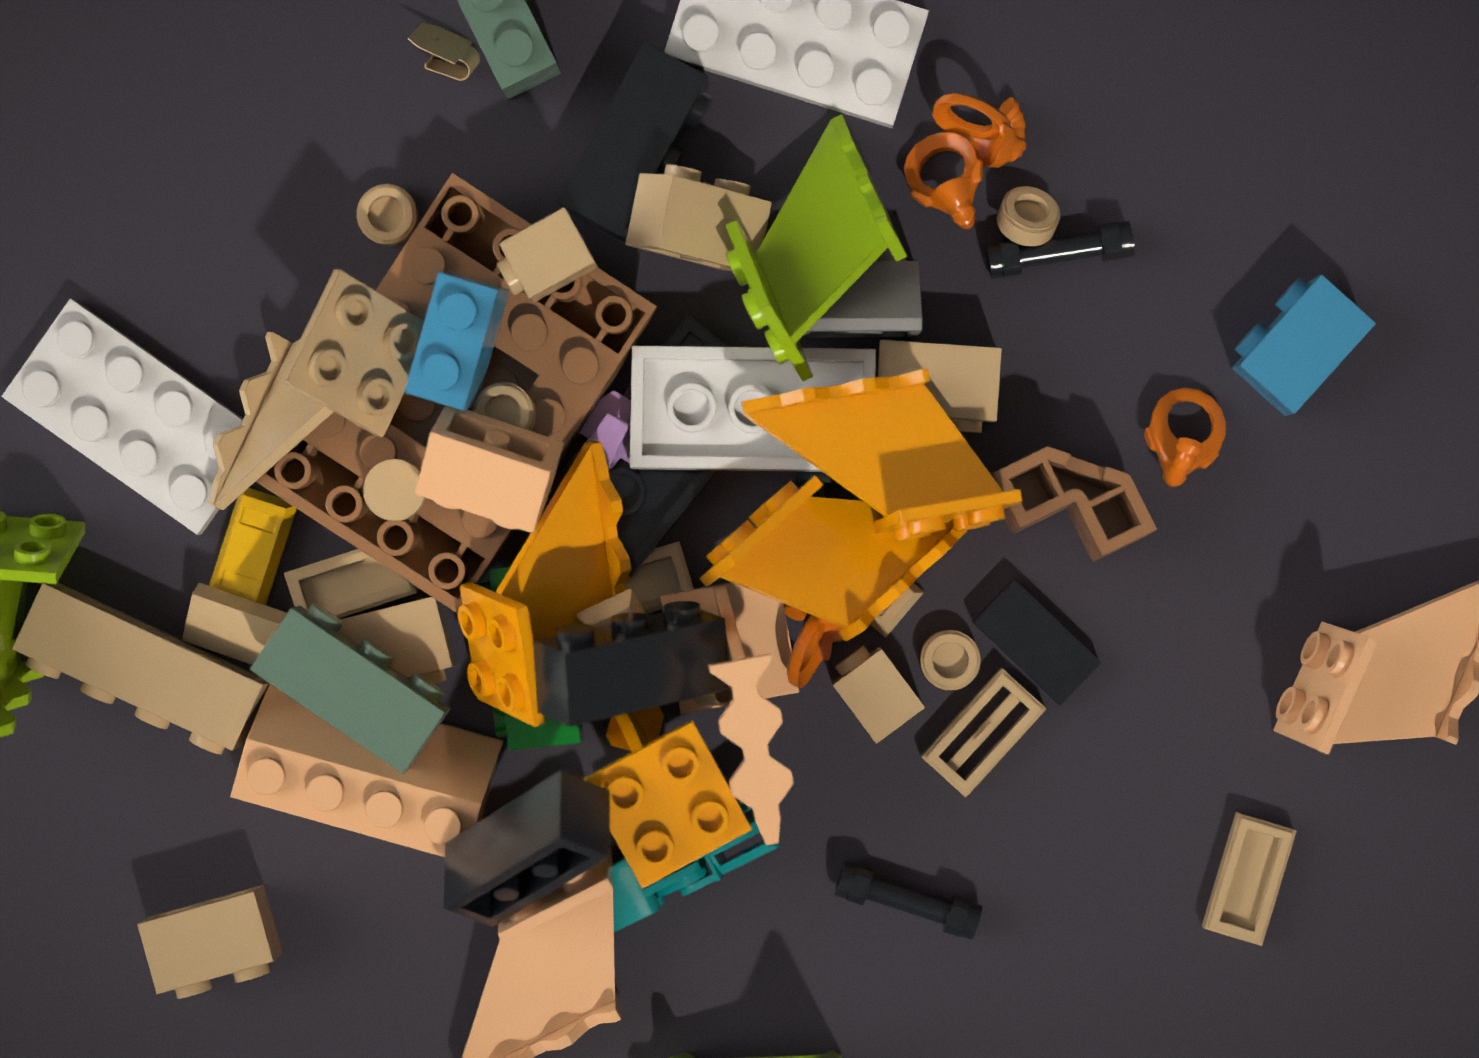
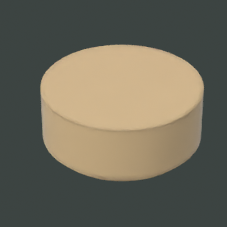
[357,184,419,246]
[996,186,1060,246]
[472,382,537,431]
[363,459,426,521]
[919,630,981,690]

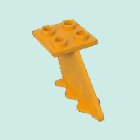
[741,368,1022,542]
[458,440,631,727]
[699,476,968,641]
[583,706,752,889]

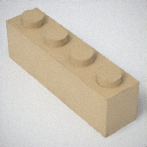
[12,582,270,755]

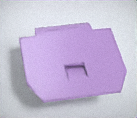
[579,391,631,469]

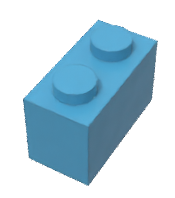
[404,272,510,410]
[1231,275,1376,416]

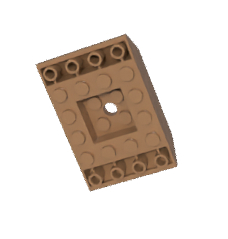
[256,173,657,613]

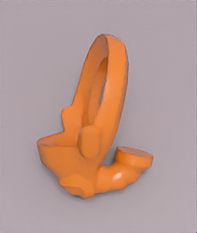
[932,93,1027,168]
[904,132,983,229]
[1144,387,1226,487]
[784,604,844,688]

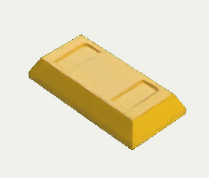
[209,488,297,605]

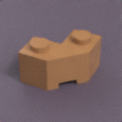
[991,446,1157,562]

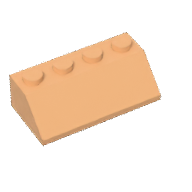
[230,684,504,857]

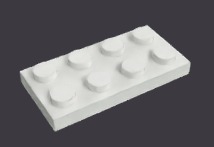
[664,0,929,128]
[1,299,243,535]
[630,346,876,472]

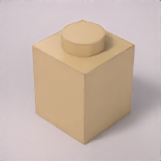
[497,207,598,303]
[832,645,925,744]

